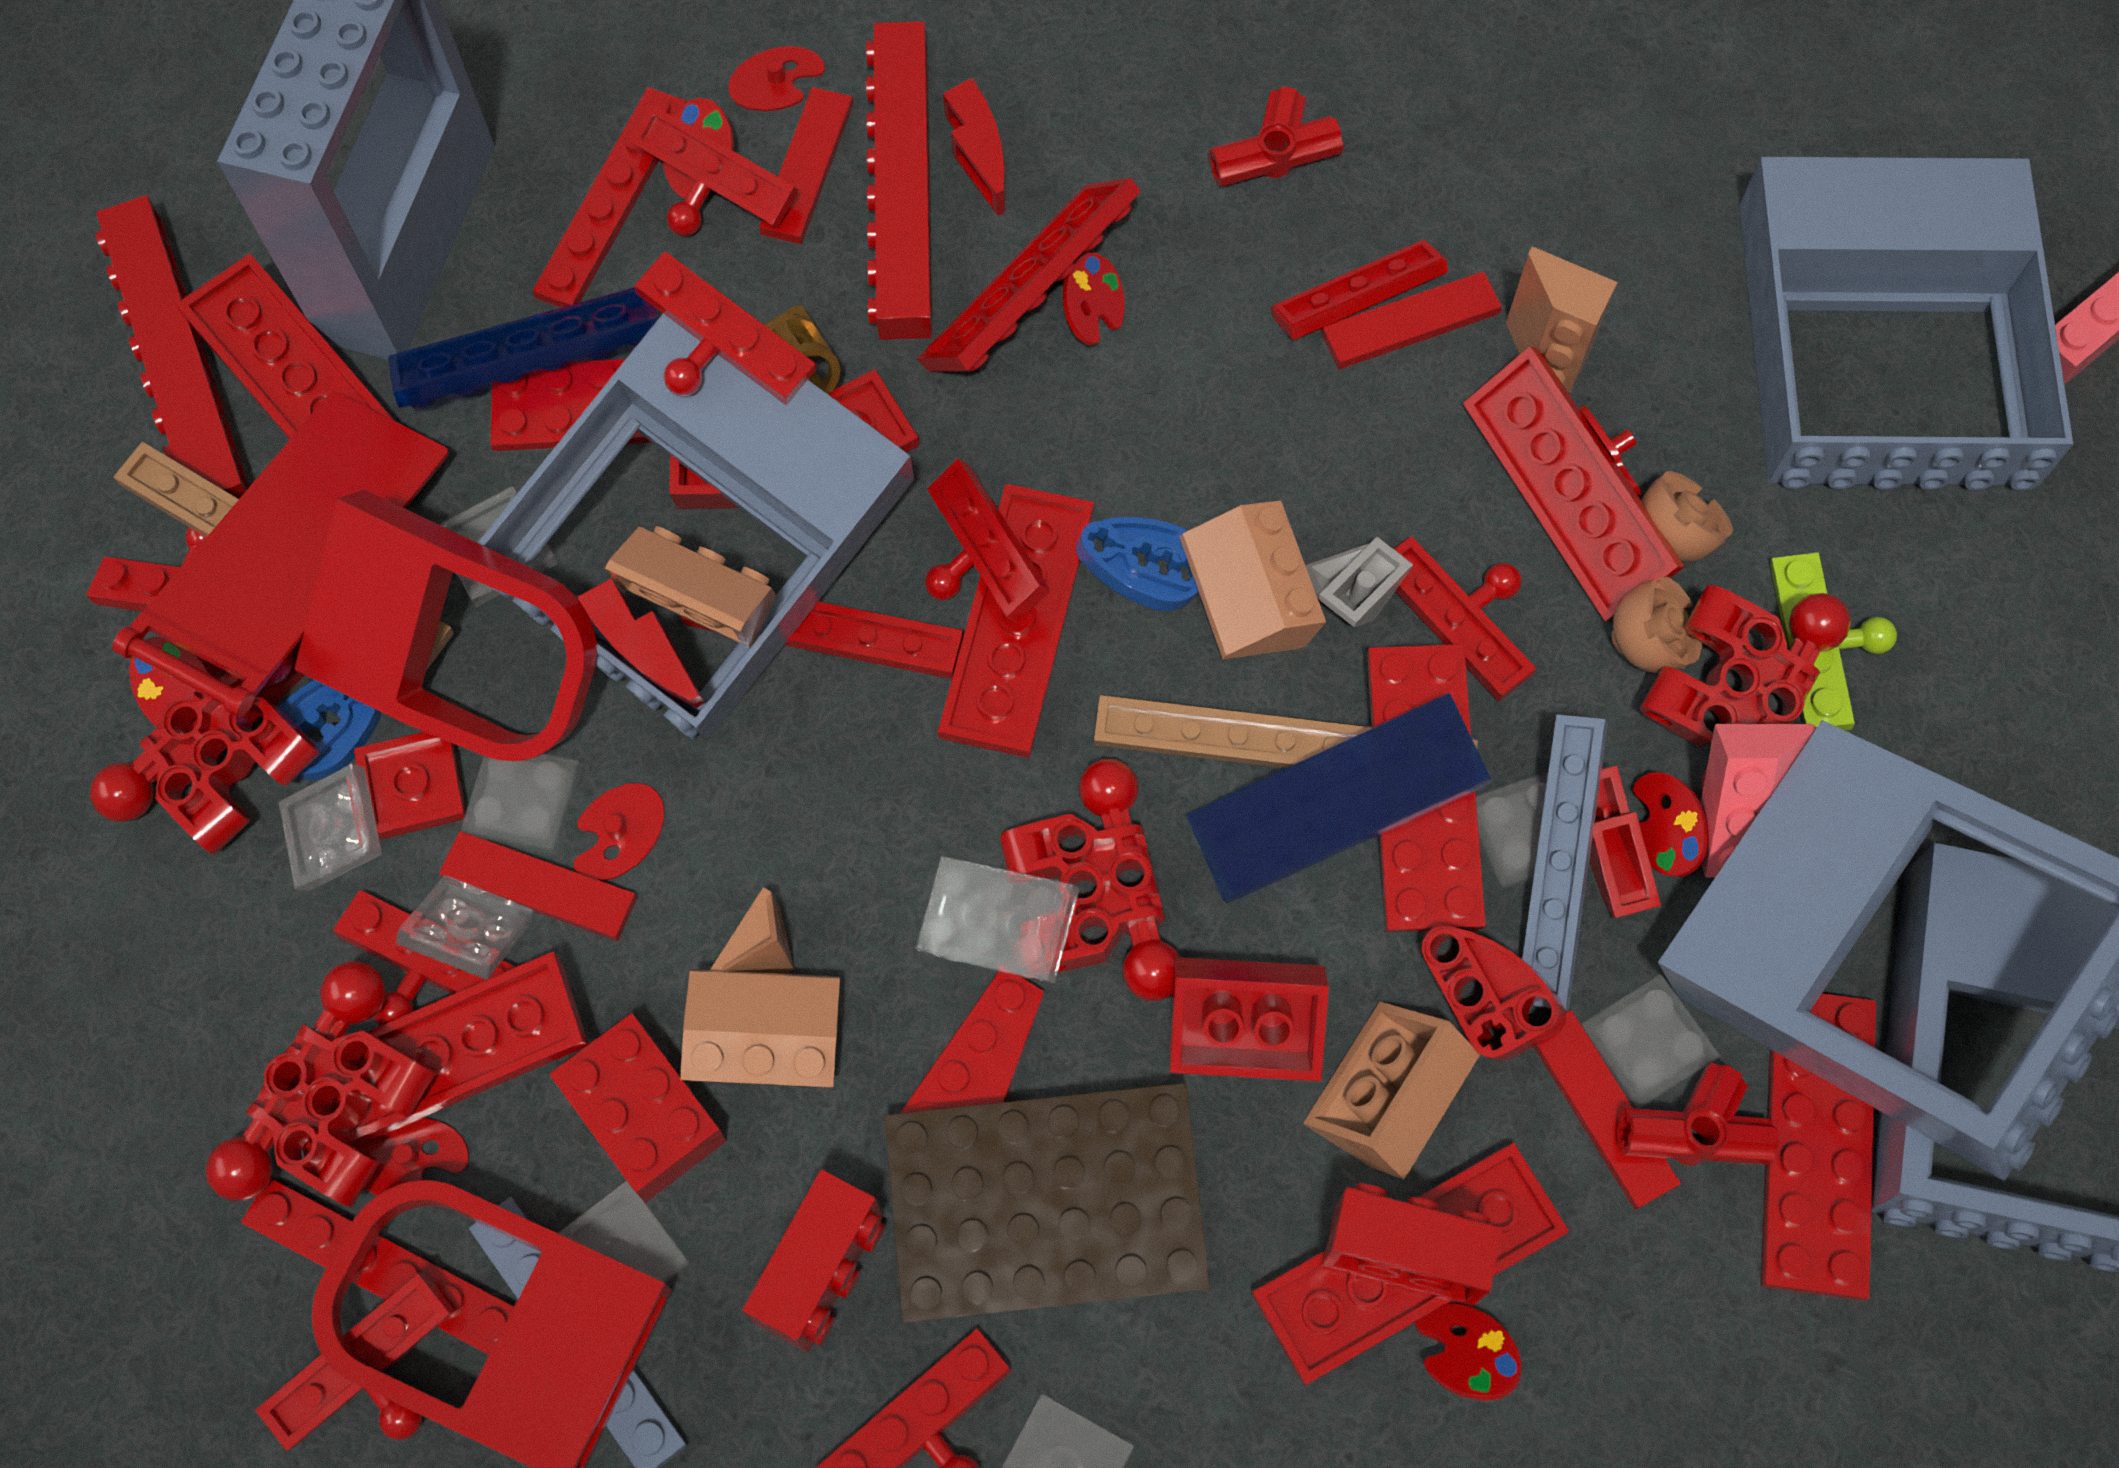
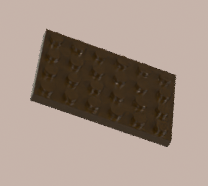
[884,1083,1210,1323]

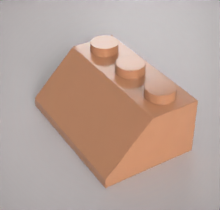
[1506,246,1618,393]
[1180,501,1326,660]
[605,526,776,648]
[680,969,840,1087]
[1303,1002,1480,1180]

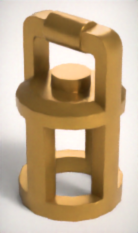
[763,305,841,394]

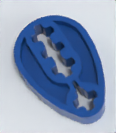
[1076,517,1199,611]
[279,680,382,780]

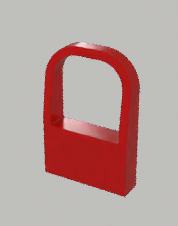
[294,490,597,761]
[312,1180,672,1468]

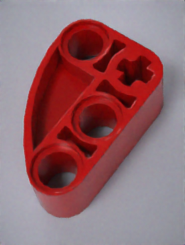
[1422,926,1566,1061]

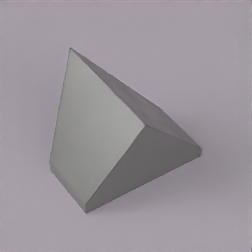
[1306,537,1413,627]

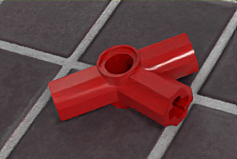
[1208,86,1343,187]
[1616,1062,1779,1166]

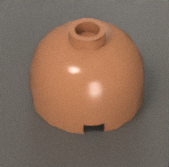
[1641,471,1733,563]
[1612,577,1702,673]

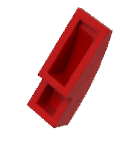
[943,78,1006,216]
[577,578,705,708]
[1589,765,1661,918]

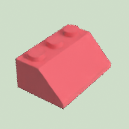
[1700,724,1816,877]

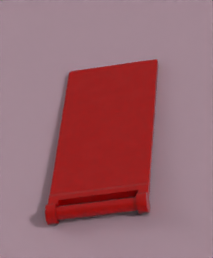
[112,391,449,718]

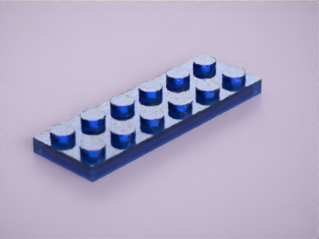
[388,287,659,408]
[1186,693,1493,904]

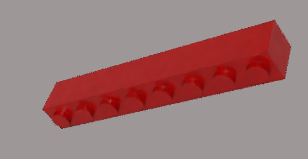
[866,21,932,340]
[95,195,249,499]

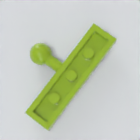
[1770,552,1897,731]

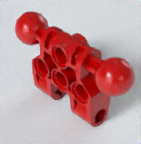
[1640,585,1851,792]
[90,651,321,855]
[1000,759,1181,1001]
[205,961,436,1208]

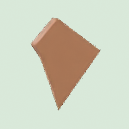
[710,887,795,974]

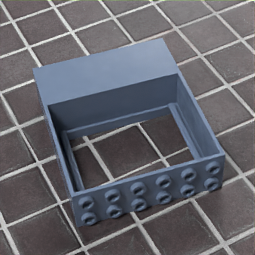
[217,0,495,363]
[1739,157,2073,490]
[478,314,914,740]
[1658,720,2119,1181]
[1871,843,2119,1272]

